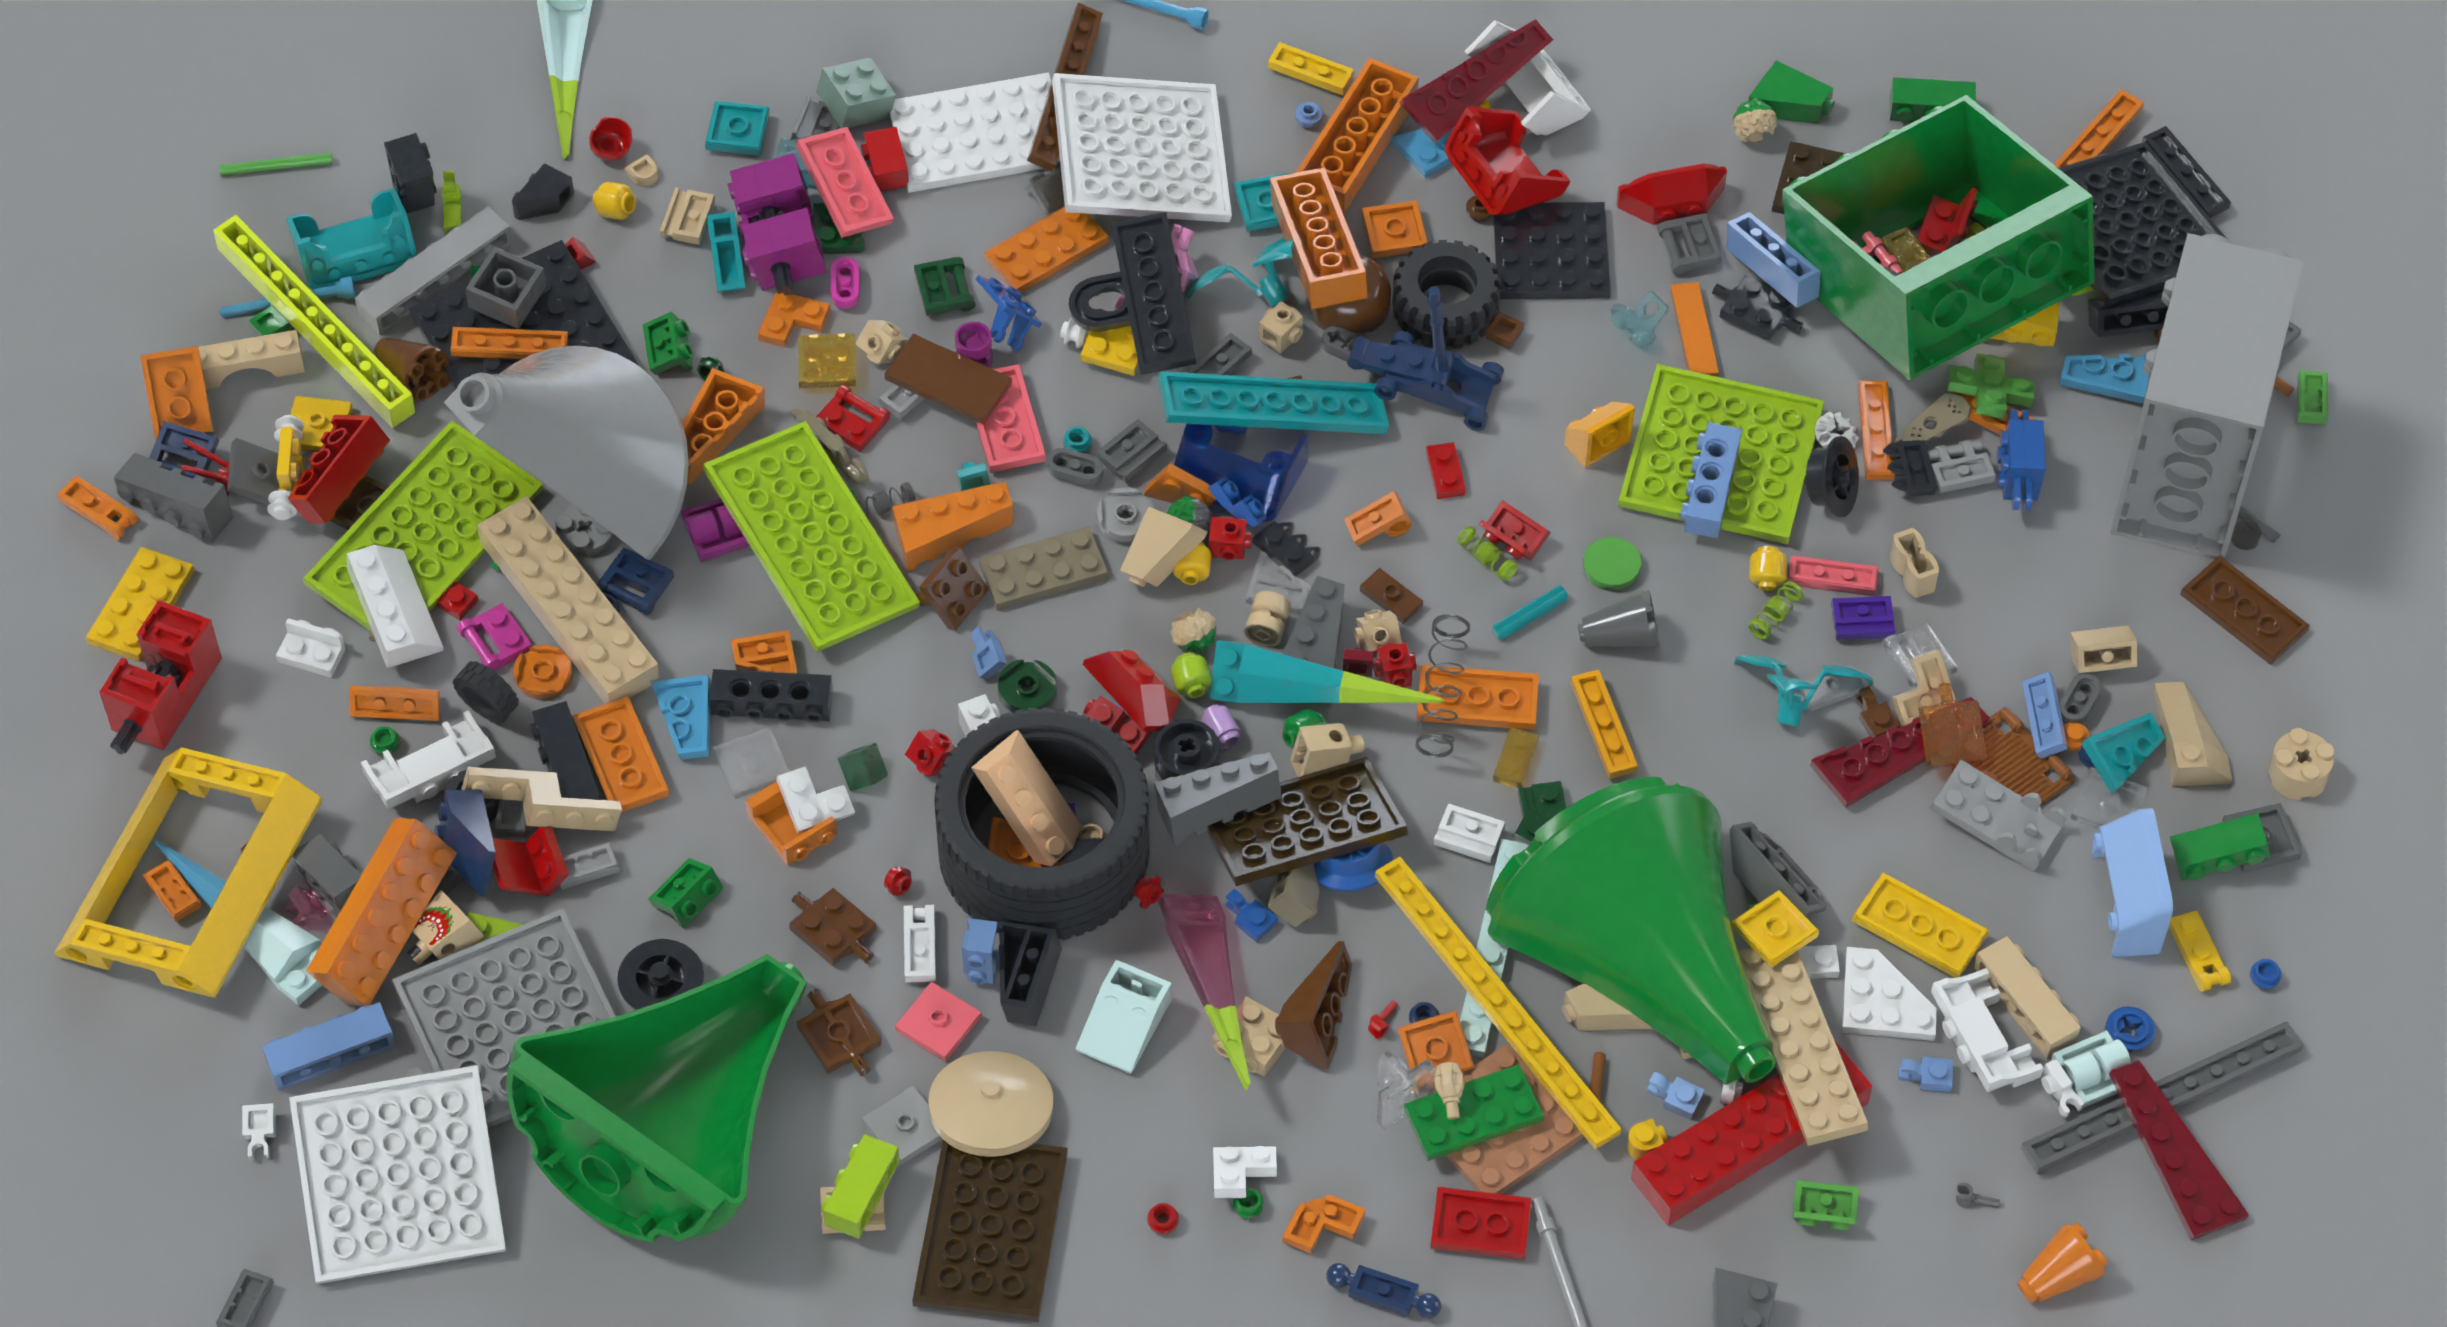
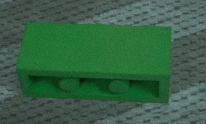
[1890,77,1976,122]
[2170,813,2271,881]

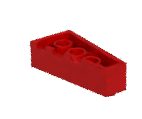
[288,415,390,524]

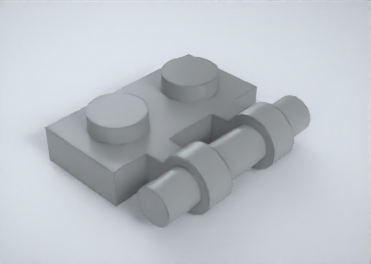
[1927,440,1996,493]

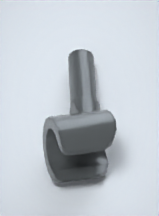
[1956,1183,2000,1207]

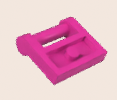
[457,603,532,671]

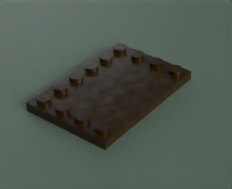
[1207,757,1408,886]
[912,1140,1068,1322]

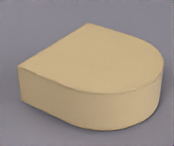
[625,154,659,186]

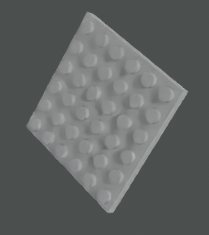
[392,908,616,1128]

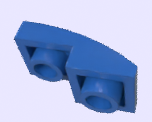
[1208,476,1267,527]

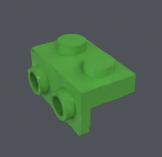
[1792,1180,1859,1230]

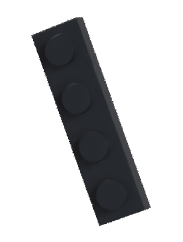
[2142,126,2231,218]

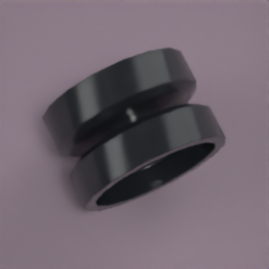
[1154,719,1220,782]

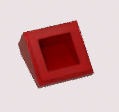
[565,237,596,270]

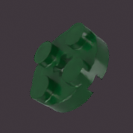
[998,659,1057,713]

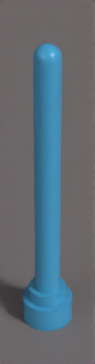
[1122,0,1209,30]
[219,276,356,318]

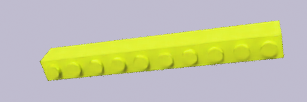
[213,215,415,428]

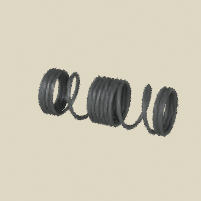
[856,482,916,520]

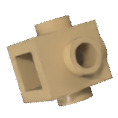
[1259,302,1303,354]
[855,320,908,364]
[1354,610,1402,654]

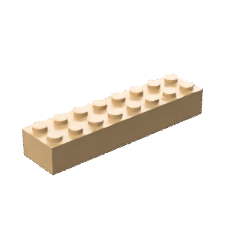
[477,496,659,704]

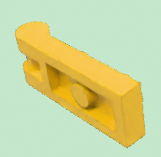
[2169,910,2231,992]

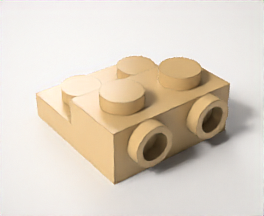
[1213,996,1286,1077]

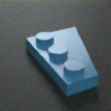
[1391,126,1455,178]
[2059,353,2150,404]
[650,675,711,760]

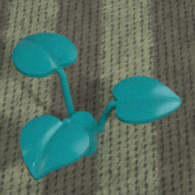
[1187,237,1294,307]
[1734,655,1874,726]

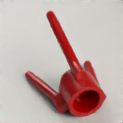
[181,439,236,496]

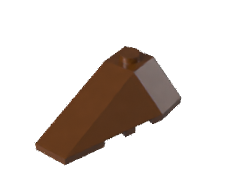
[1275,941,1352,1069]

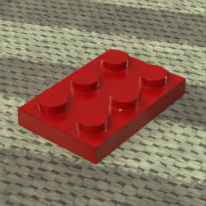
[1430,1187,1531,1260]

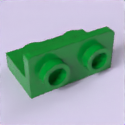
[642,311,694,375]
[648,858,723,928]

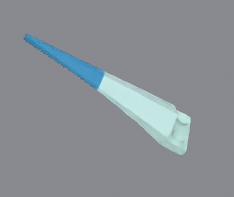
[155,840,322,1006]

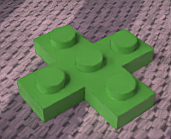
[1947,353,2034,419]

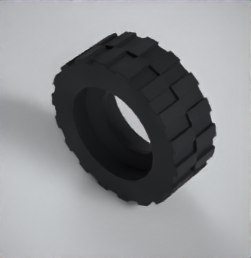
[452,661,519,724]

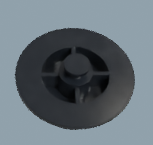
[1806,436,1859,518]
[617,939,704,1010]

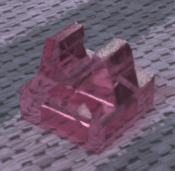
[285,886,328,926]

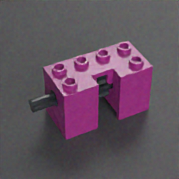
[727,153,827,296]

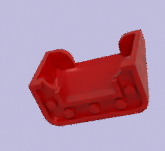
[1445,106,1571,216]

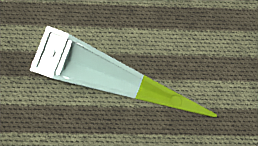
[537,0,593,160]

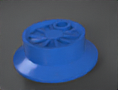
[1314,842,1393,891]

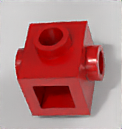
[1209,517,1252,560]
[1373,642,1417,687]
[904,729,955,777]

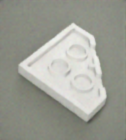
[1842,947,1937,1041]

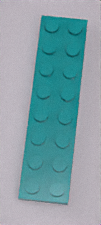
[1158,371,1389,434]

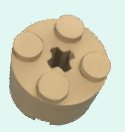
[2268,728,2334,800]

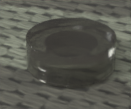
[2231,520,2261,550]

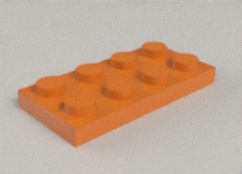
[984,207,1109,293]
[1416,665,1539,730]
[572,696,670,813]

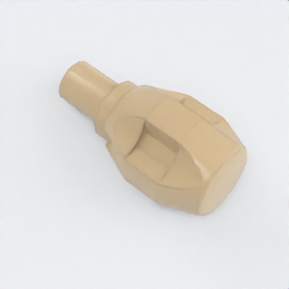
[1434,1062,1465,1120]

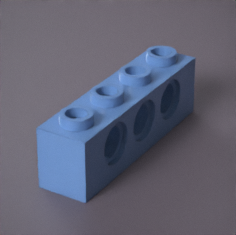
[1680,422,1742,538]

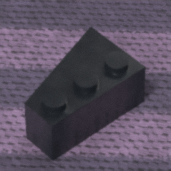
[384,133,437,214]

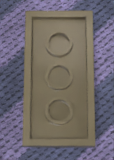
[978,527,1108,610]

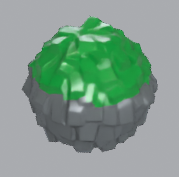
[1166,496,1211,531]

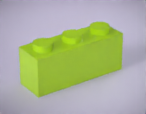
[821,1134,900,1239]

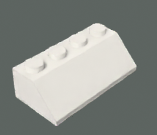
[347,545,444,668]

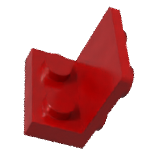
[1914,188,1978,255]
[493,826,569,896]

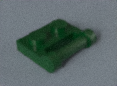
[813,203,865,254]
[914,257,976,316]

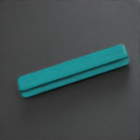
[1492,585,1568,640]

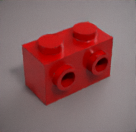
[860,127,909,192]

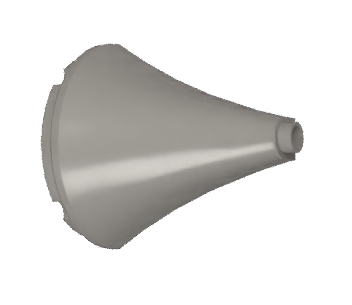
[444,346,689,560]

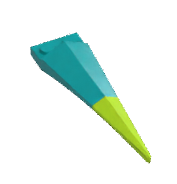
[1209,640,1444,703]

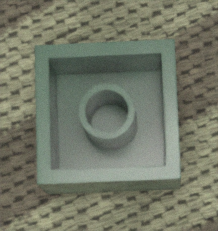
[816,57,896,128]

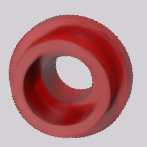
[884,867,912,896]
[1147,1203,1179,1234]

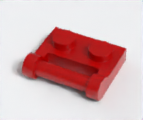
[815,385,891,452]

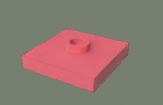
[895,981,982,1062]

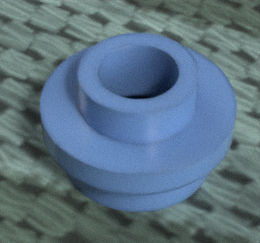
[1295,102,1322,128]

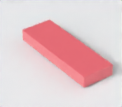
[1788,555,1878,596]

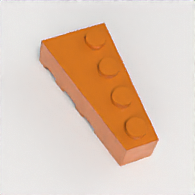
[682,368,765,484]
[892,481,1014,572]

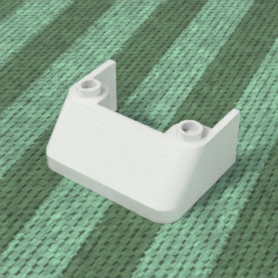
[1465,20,1591,136]

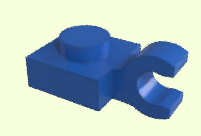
[1225,889,1278,943]

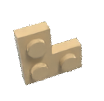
[1892,649,1956,726]

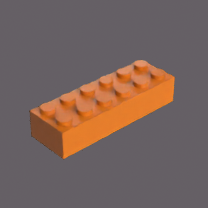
[1296,57,1419,215]
[1270,167,1367,309]
[305,818,457,1006]

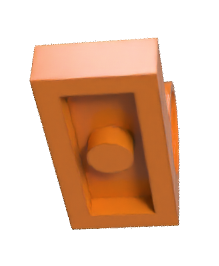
[1344,491,1412,546]

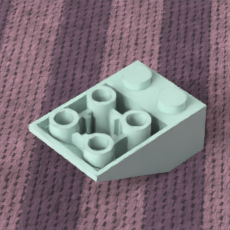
[1075,960,1172,1074]

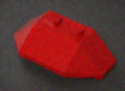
[1616,163,1727,225]
[1082,649,1181,731]

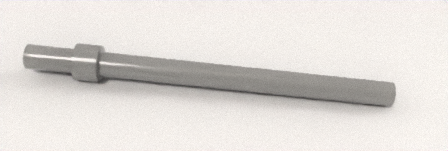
[1531,1196,1588,1327]

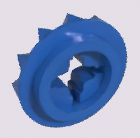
[2105,1006,2155,1053]

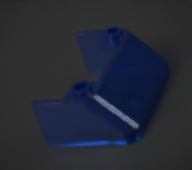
[1174,424,1309,522]

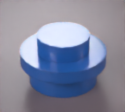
[2250,959,2281,989]

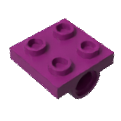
[681,498,750,562]

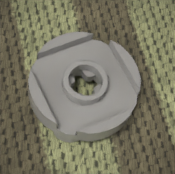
[1096,488,1154,542]
[555,505,613,557]

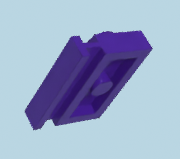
[1831,596,1896,640]

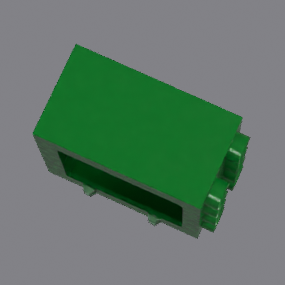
[1782,95,2094,380]

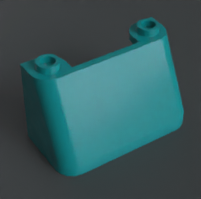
[286,188,417,289]

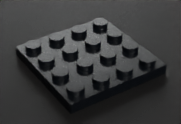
[1493,202,1610,299]

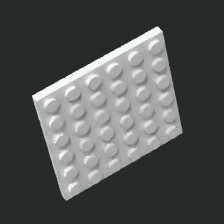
[1052,73,1232,222]
[289,1065,507,1284]

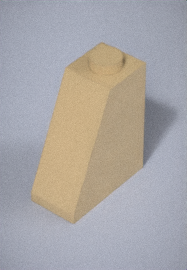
[1120,506,1207,588]
[1562,983,1653,1031]

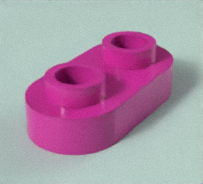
[831,257,860,309]

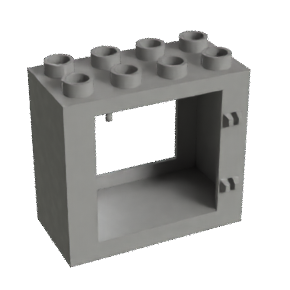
[2110,233,2304,559]

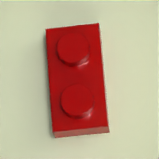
[1426,442,1466,499]

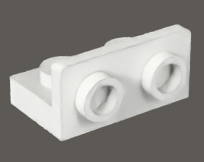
[276,619,346,678]

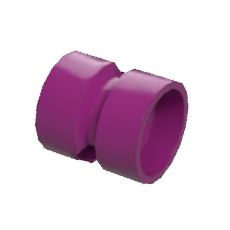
[955,321,993,368]

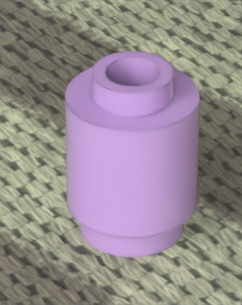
[1201,704,1241,750]

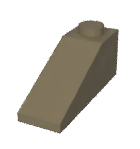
[1268,863,1320,928]

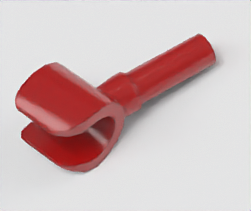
[1368,1000,1398,1039]

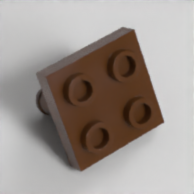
[916,547,989,630]

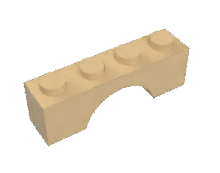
[199,330,305,390]

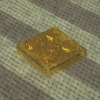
[798,333,856,388]

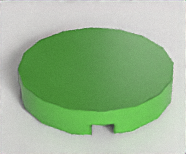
[1583,537,1642,590]

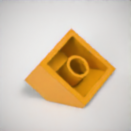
[1564,401,1635,468]

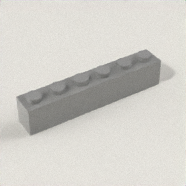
[355,206,513,335]

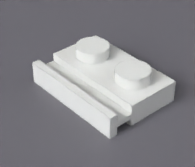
[1433,803,1505,863]

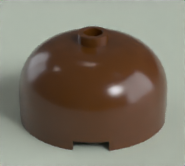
[1306,254,1391,333]

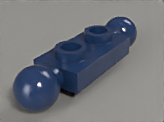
[1326,1263,1441,1319]

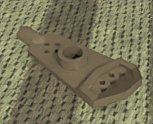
[1892,392,1971,443]

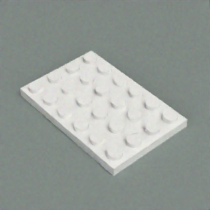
[889,72,1061,193]

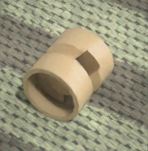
[1244,591,1291,647]

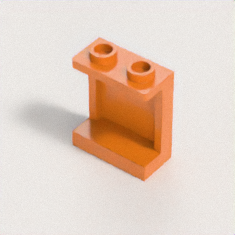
[745,781,838,866]

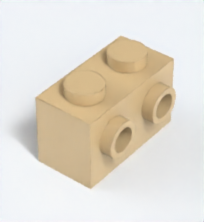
[2070,625,2137,673]

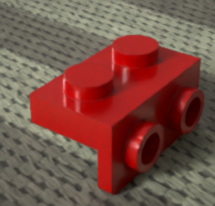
[1479,500,1551,561]

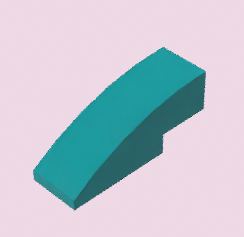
[707,211,746,293]

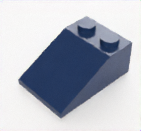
[434,790,495,897]

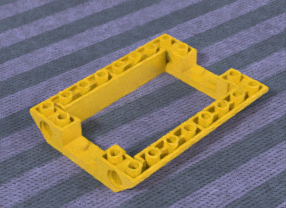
[54,747,323,998]

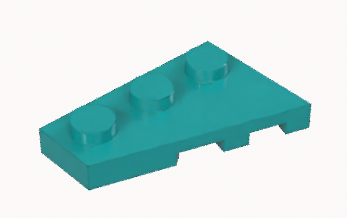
[2081,712,2166,794]

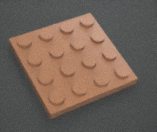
[1435,1043,1585,1194]

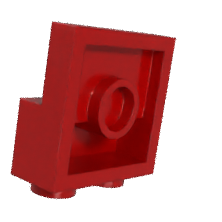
[1083,695,1152,755]

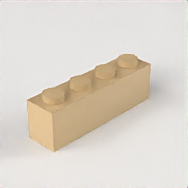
[1974,936,2081,1059]

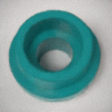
[1063,426,1092,453]

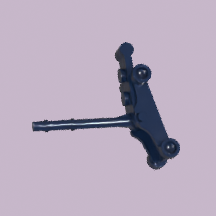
[1347,287,1504,431]

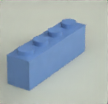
[1726,212,1821,308]
[262,1002,396,1091]

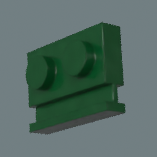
[1518,781,1567,820]

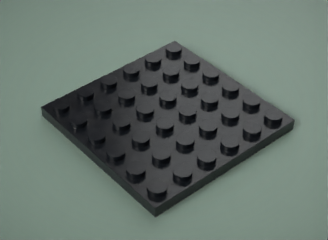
[2058,141,2226,306]
[409,240,639,390]

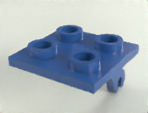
[976,275,1042,351]

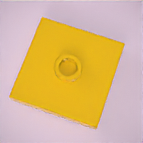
[290,396,353,452]
[1732,890,1819,968]

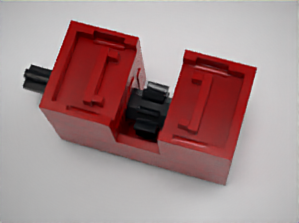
[99,600,222,755]

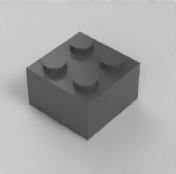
[466,246,546,329]

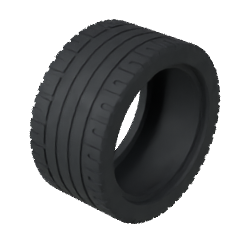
[934,708,1149,940]

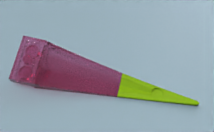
[1158,893,1251,1091]

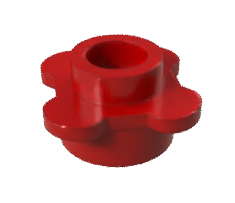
[1134,876,1164,909]

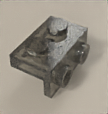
[1024,161,1065,215]

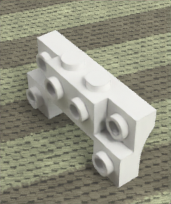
[361,710,496,810]
[1931,968,2043,1092]

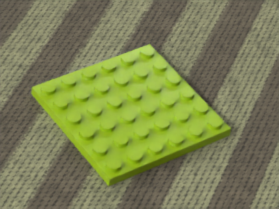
[1618,364,1824,544]

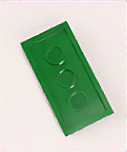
[1404,1064,1544,1161]

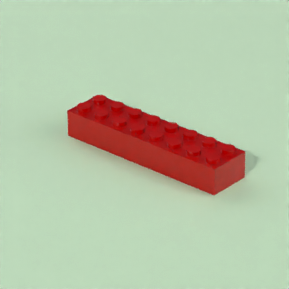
[1631,1040,1872,1226]

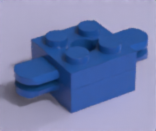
[1997,409,2046,511]

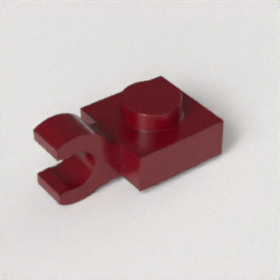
[1343,648,1374,677]

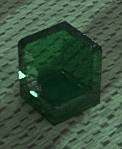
[837,743,888,791]

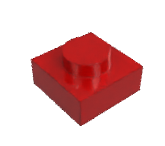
[437,581,478,621]

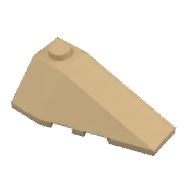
[2154,681,2232,787]

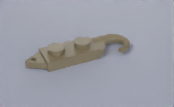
[789,408,868,484]

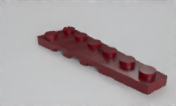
[1399,19,1553,144]
[1810,697,1990,808]
[2109,1060,2249,1240]

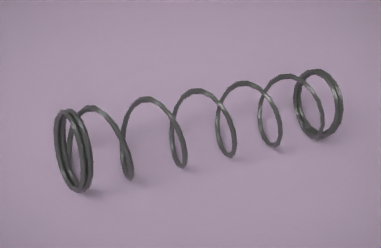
[1415,614,1470,758]

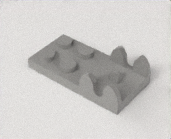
[1930,760,2066,872]

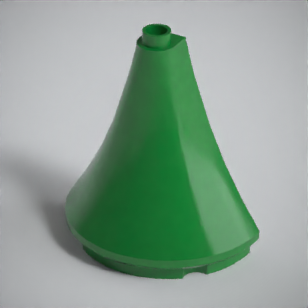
[1485,777,1776,1085]
[507,953,808,1243]

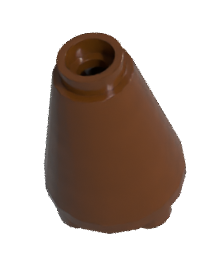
[374,338,450,402]

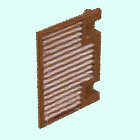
[1943,707,2076,806]

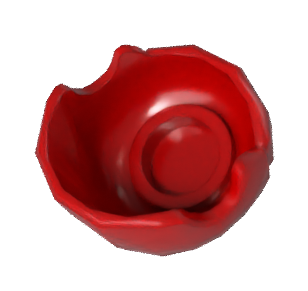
[589,117,632,162]

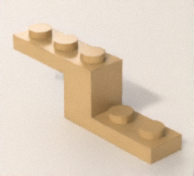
[461,767,622,831]

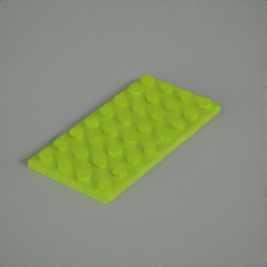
[303,420,543,633]
[703,421,920,653]

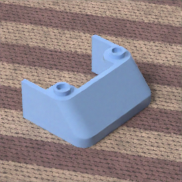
[2091,808,2173,957]

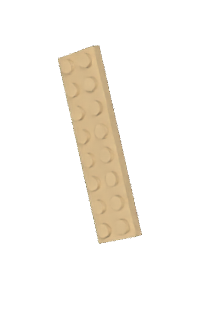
[1738,947,1868,1146]

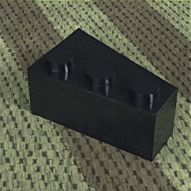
[998,921,1062,1026]

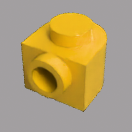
[1627,1118,1668,1160]

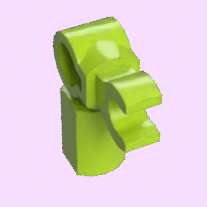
[442,170,462,236]

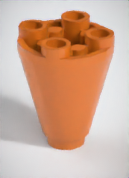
[2017,1222,2108,1304]

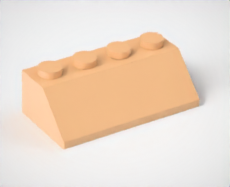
[971,730,1082,867]

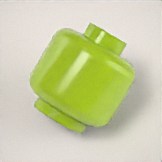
[1170,652,1212,698]

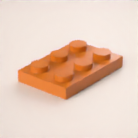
[140,346,214,441]

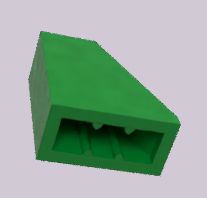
[1748,60,1835,124]

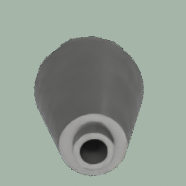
[1577,590,1660,648]

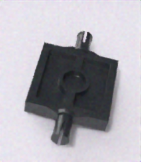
[1712,274,1803,340]

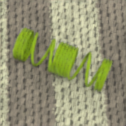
[1457,526,1518,581]
[1749,581,1804,639]

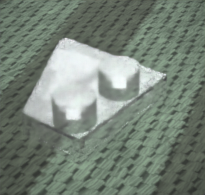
[1246,551,1310,615]

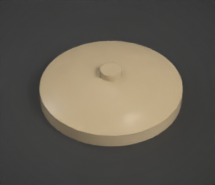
[929,1051,1053,1157]

